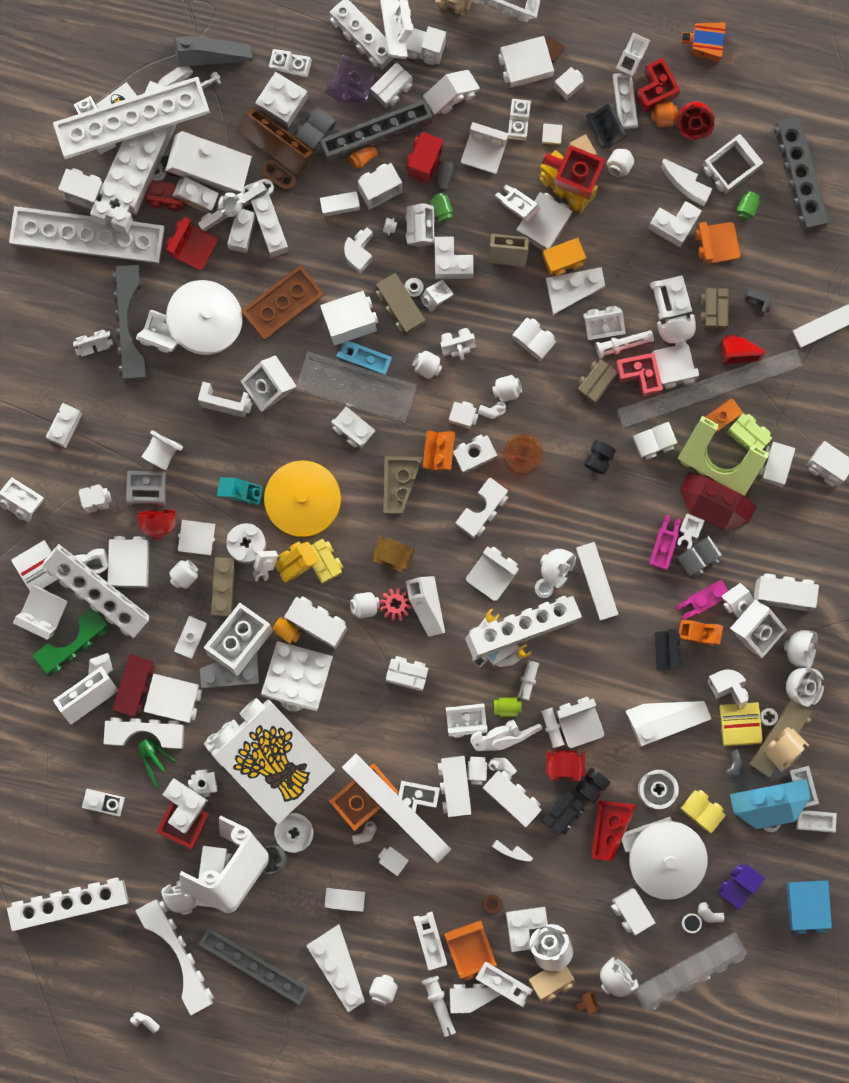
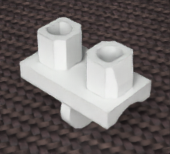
[440,328,476,360]

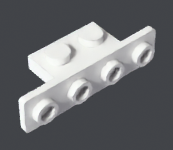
[380,0,413,59]

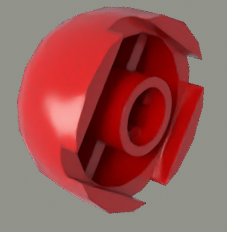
[677,101,715,140]
[137,509,176,540]

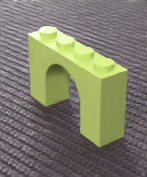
[677,416,769,496]

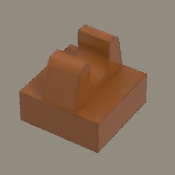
[576,990,600,1014]

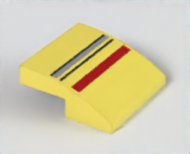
[719,702,762,746]

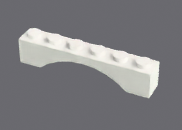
[136,899,214,1015]

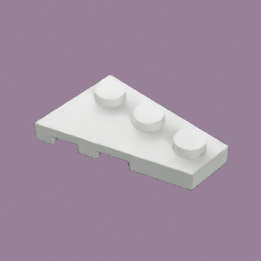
[546,267,605,316]

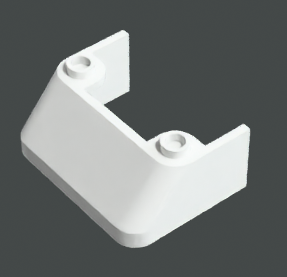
[180,816,269,913]

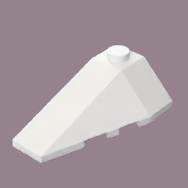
[625,701,711,747]

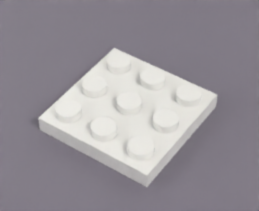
[261,641,333,711]

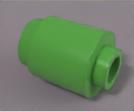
[736,191,760,221]
[430,193,453,222]

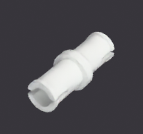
[517,660,539,701]
[541,707,564,748]

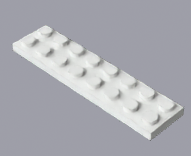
[53,77,210,159]
[9,206,165,264]

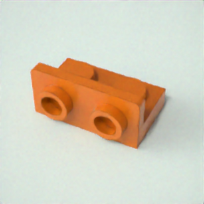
[423,431,455,471]

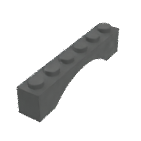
[113,265,148,382]

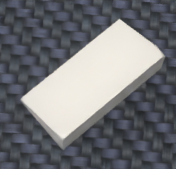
[320,191,360,217]

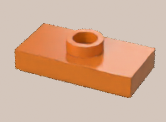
[705,398,743,434]

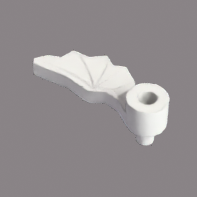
[201,72,221,90]

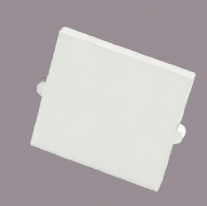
[178,520,215,555]

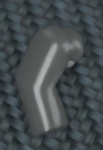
[726,749,743,778]

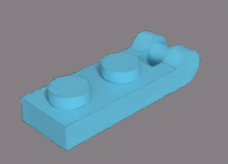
[336,341,392,376]

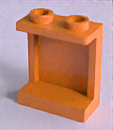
[444,920,497,981]

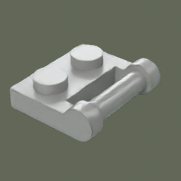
[126,471,166,507]

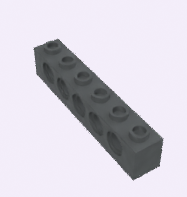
[320,99,433,163]
[774,115,829,232]

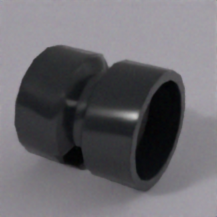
[583,440,617,475]
[575,767,611,804]

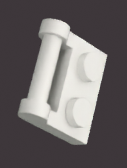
[650,275,692,320]

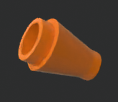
[348,145,378,169]

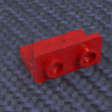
[146,180,186,211]

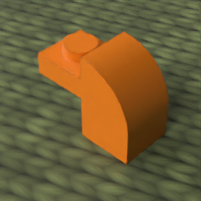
[679,620,723,646]

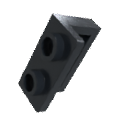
[586,103,628,148]
[655,629,681,670]

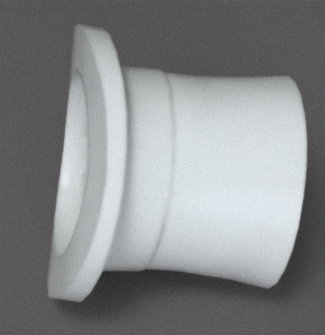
[141,430,183,470]

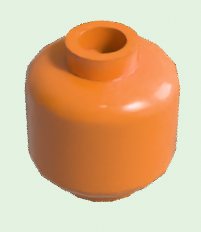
[651,102,678,128]

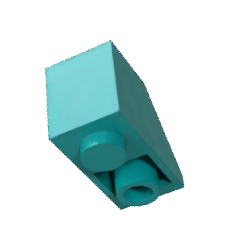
[217,477,263,505]

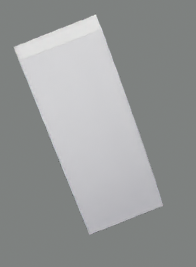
[661,159,712,207]

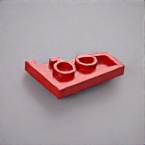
[591,800,637,861]

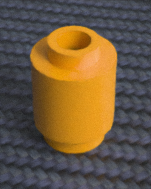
[272,617,302,644]

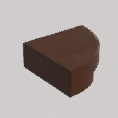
[546,36,565,63]

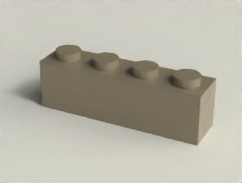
[748,700,812,778]

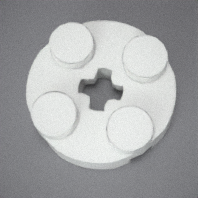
[274,813,314,853]

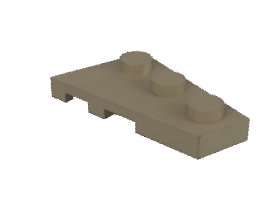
[383,456,423,514]

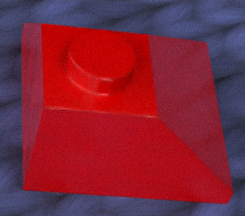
[720,335,765,365]

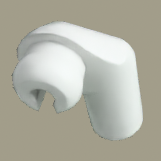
[478,402,506,419]
[488,758,517,776]
[352,821,377,845]
[698,902,724,923]
[130,1012,160,1033]

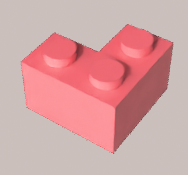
[615,353,663,397]

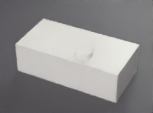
[165,131,252,195]

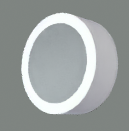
[682,913,702,933]

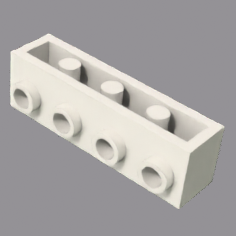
[330,0,394,70]

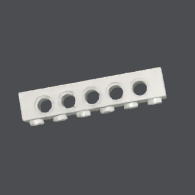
[42,544,149,638]
[465,596,582,660]
[7,878,129,931]

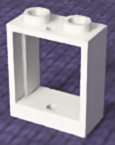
[703,134,764,194]

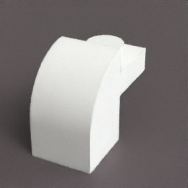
[616,32,651,76]
[344,227,373,274]
[708,670,749,709]

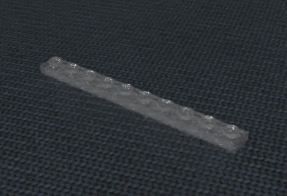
[617,349,802,429]

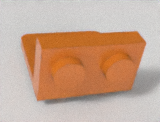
[695,222,740,265]

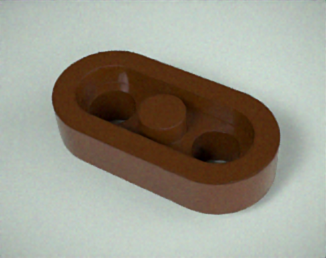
[262,160,296,191]

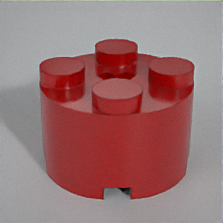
[546,750,585,781]

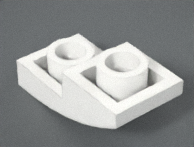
[269,49,312,77]
[508,99,531,141]

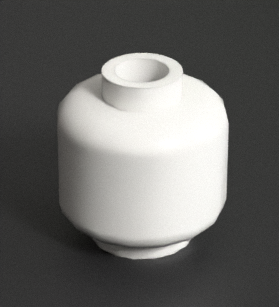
[607,149,634,177]
[412,351,442,379]
[493,375,522,402]
[169,560,198,589]
[350,592,380,619]
[369,975,398,1006]

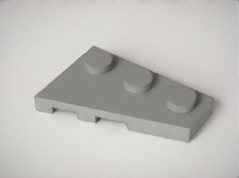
[200,652,259,689]

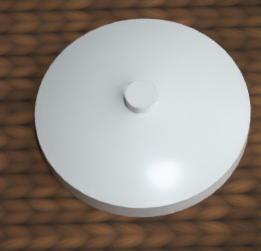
[166,280,242,355]
[629,821,708,900]

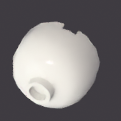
[657,314,696,346]
[540,549,576,588]
[784,630,817,668]
[786,668,824,707]
[161,881,197,915]
[600,957,639,997]

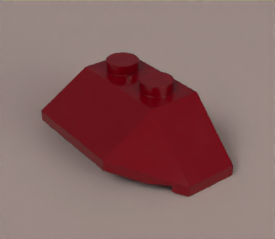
[680,472,757,531]

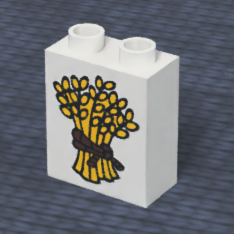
[211,698,335,824]

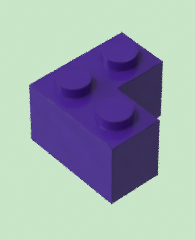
[719,864,765,910]

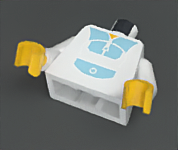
[472,609,531,668]

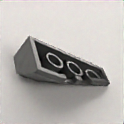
[173,36,253,67]

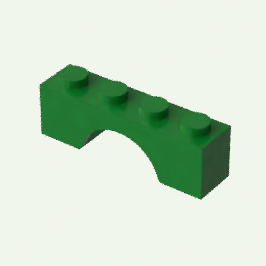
[33,608,110,675]

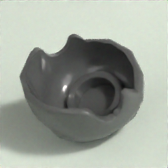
[262,846,287,875]

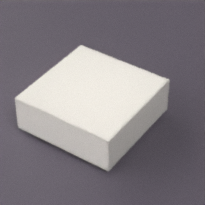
[542,124,562,145]

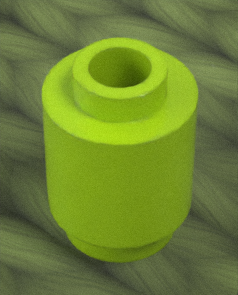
[494,697,522,717]

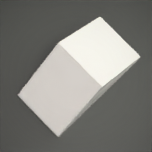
[324,888,365,912]

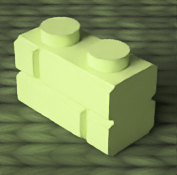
[727,413,772,451]

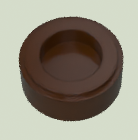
[482,895,502,914]

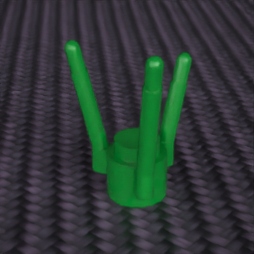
[137,738,176,788]

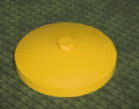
[264,461,341,537]

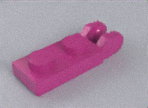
[649,515,681,571]
[675,579,728,620]

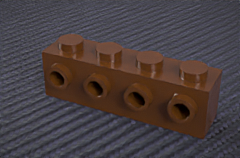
[237,107,314,175]

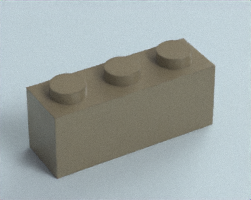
[375,273,425,336]
[211,557,236,618]

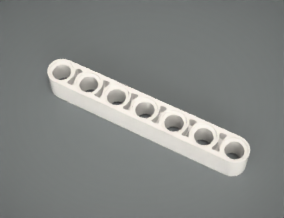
[342,754,452,863]

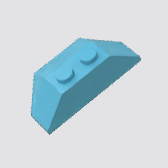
[730,779,811,829]

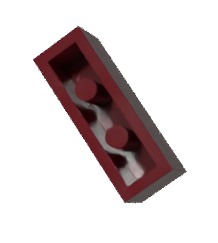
[112,654,155,717]

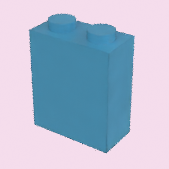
[786,881,832,934]

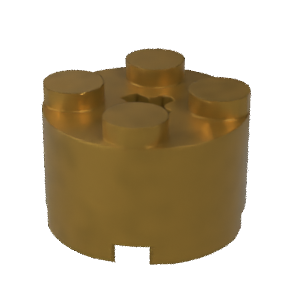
[372,535,415,572]

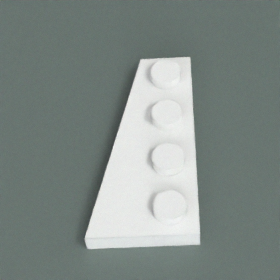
[306,924,365,1012]

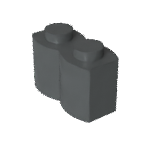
[295,107,336,153]
[676,536,722,578]

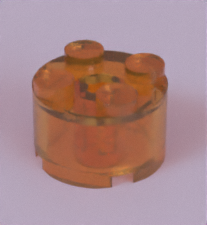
[503,434,542,475]

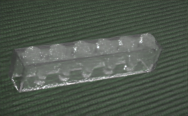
[634,932,748,1012]

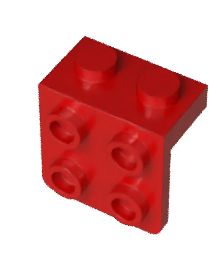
[166,217,218,271]

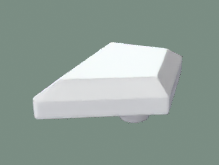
[88,653,113,676]

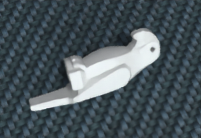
[470,719,542,751]

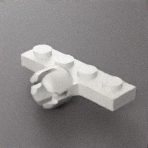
[198,183,269,231]

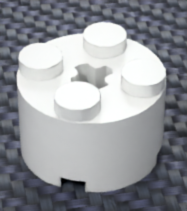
[226,524,266,565]
[637,770,679,810]
[530,924,573,972]

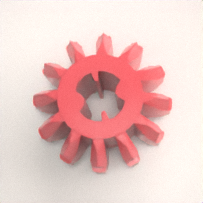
[380,588,412,621]

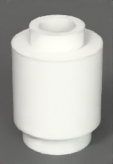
[467,757,487,785]

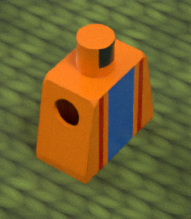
[681,22,726,63]

